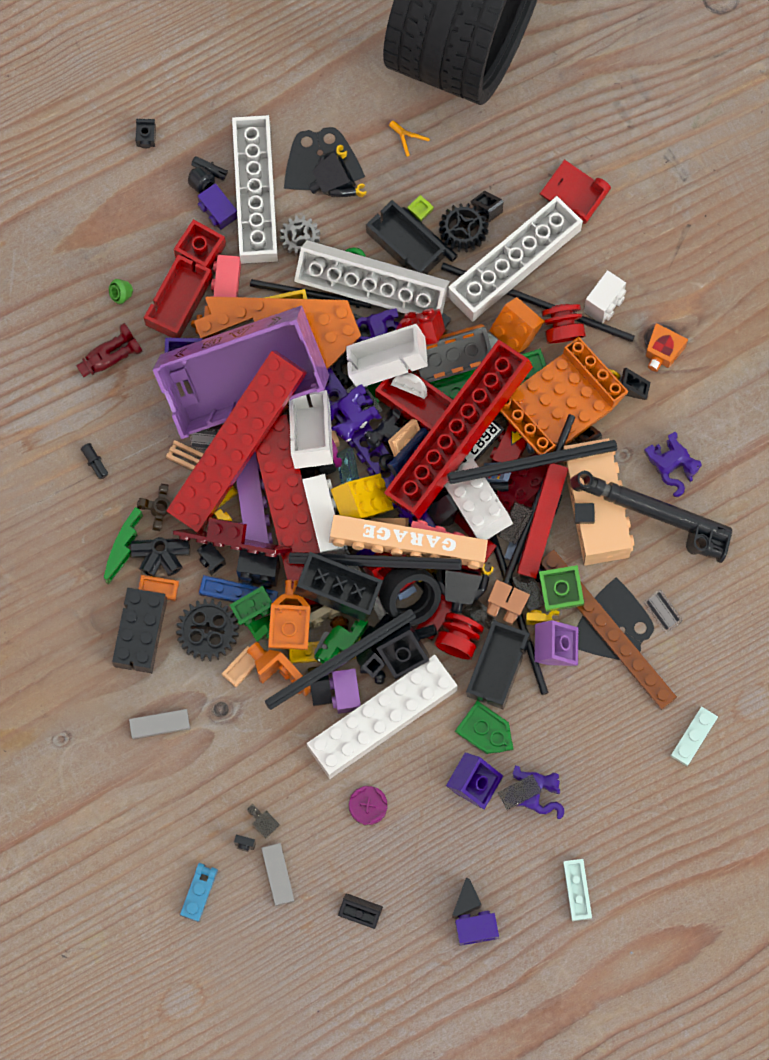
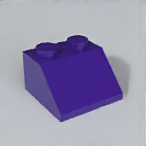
[446,752,503,810]

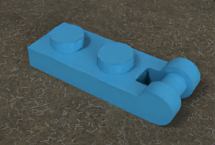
[180,863,218,922]

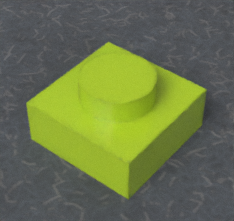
[407,195,434,221]

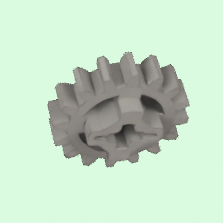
[280,216,320,256]

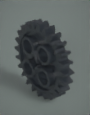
[176,599,239,662]

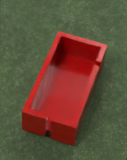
[144,254,213,338]
[375,369,453,432]

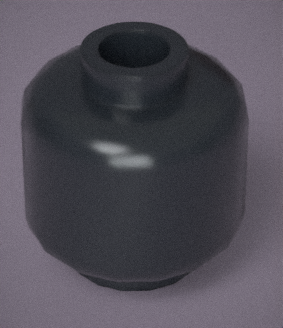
[188,166,215,194]

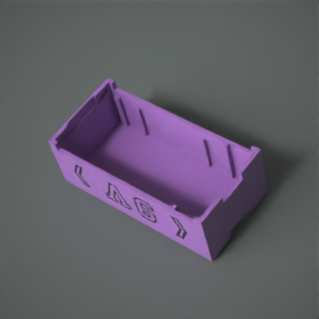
[153,305,329,439]

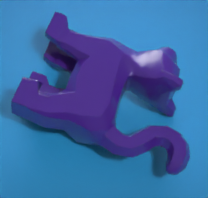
[356,308,399,343]
[330,384,382,442]
[644,432,702,497]
[504,765,565,819]

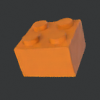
[489,297,545,353]

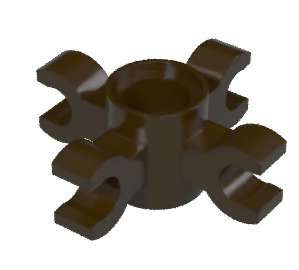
[137,483,170,531]

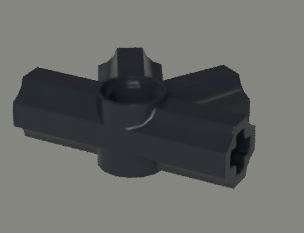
[131,537,190,577]

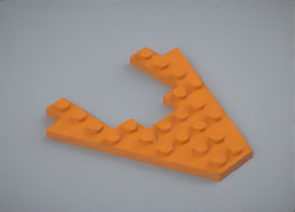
[194,297,362,416]

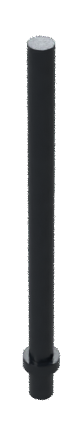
[250,279,372,309]

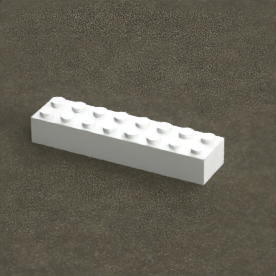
[232,115,278,264]
[447,196,583,322]
[294,240,450,315]
[307,655,458,779]

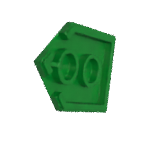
[454,700,514,754]

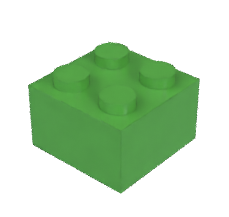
[539,565,584,612]

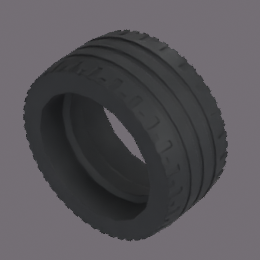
[379,568,441,625]

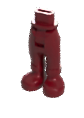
[76,323,143,378]

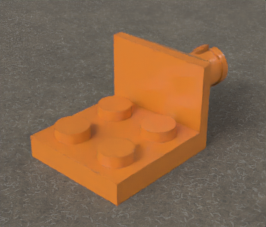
[268,580,311,650]
[247,641,311,697]

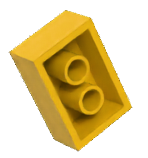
[330,473,394,520]

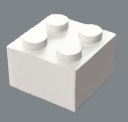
[584,270,626,323]

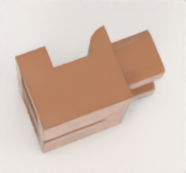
[487,579,530,625]

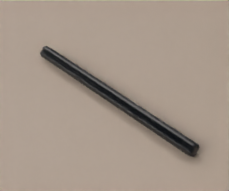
[448,440,617,484]
[289,552,462,570]
[265,609,416,710]

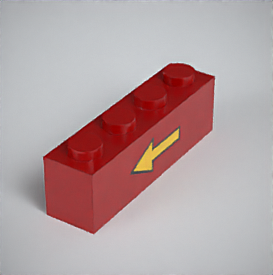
[490,421,527,463]

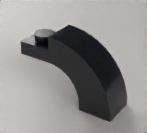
[356,613,393,678]

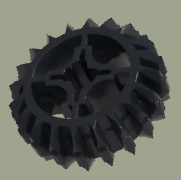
[439,203,489,253]

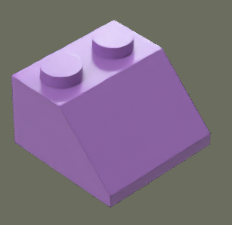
[535,620,578,666]

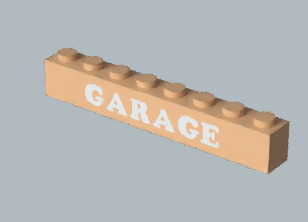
[329,515,488,569]

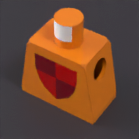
[645,323,688,372]

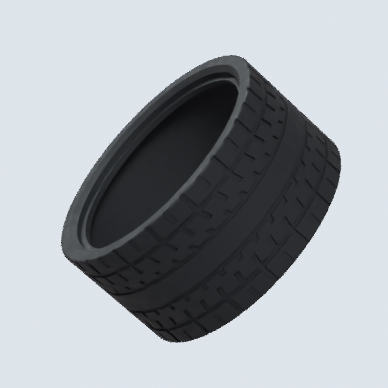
[383,0,537,105]

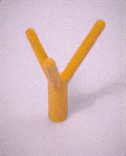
[389,120,430,157]

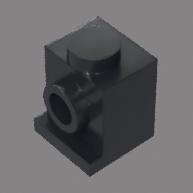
[135,119,156,149]
[197,542,226,576]

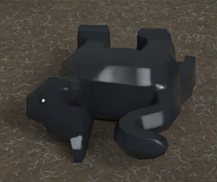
[364,407,410,472]

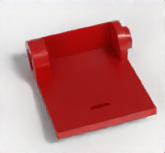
[539,159,611,224]

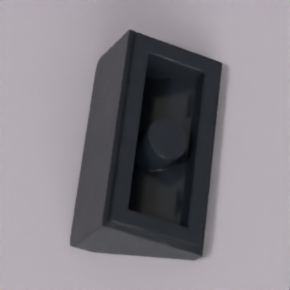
[338,893,383,929]

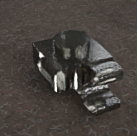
[462,600,496,630]
[247,804,280,839]

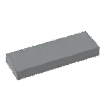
[129,709,190,739]
[261,843,294,906]

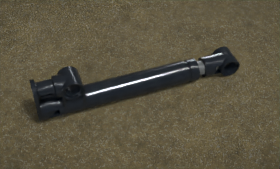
[570,470,732,563]

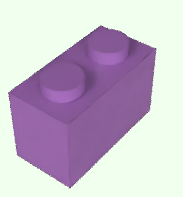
[329,669,361,714]

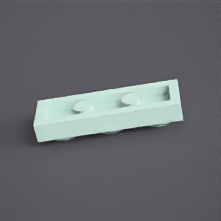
[671,706,718,766]
[563,859,592,921]

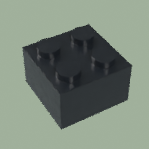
[236,549,280,588]
[376,623,429,679]

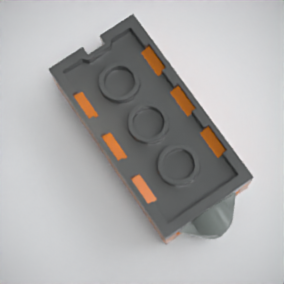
[417,324,498,383]

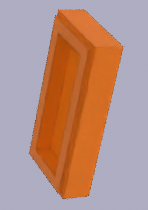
[138,575,179,601]

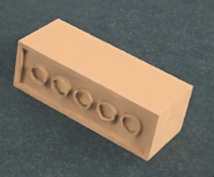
[563,438,634,566]

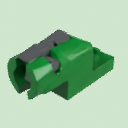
[314,620,369,664]

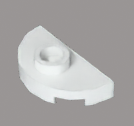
[391,373,427,399]

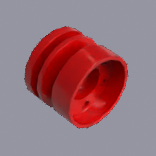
[541,304,586,344]
[434,613,484,660]

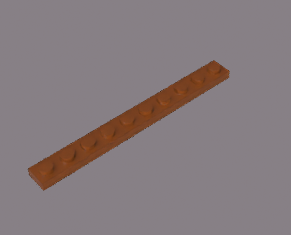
[540,549,677,710]

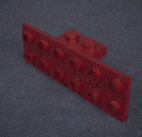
[454,453,548,538]
[173,518,292,557]

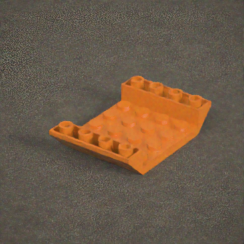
[500,337,628,455]

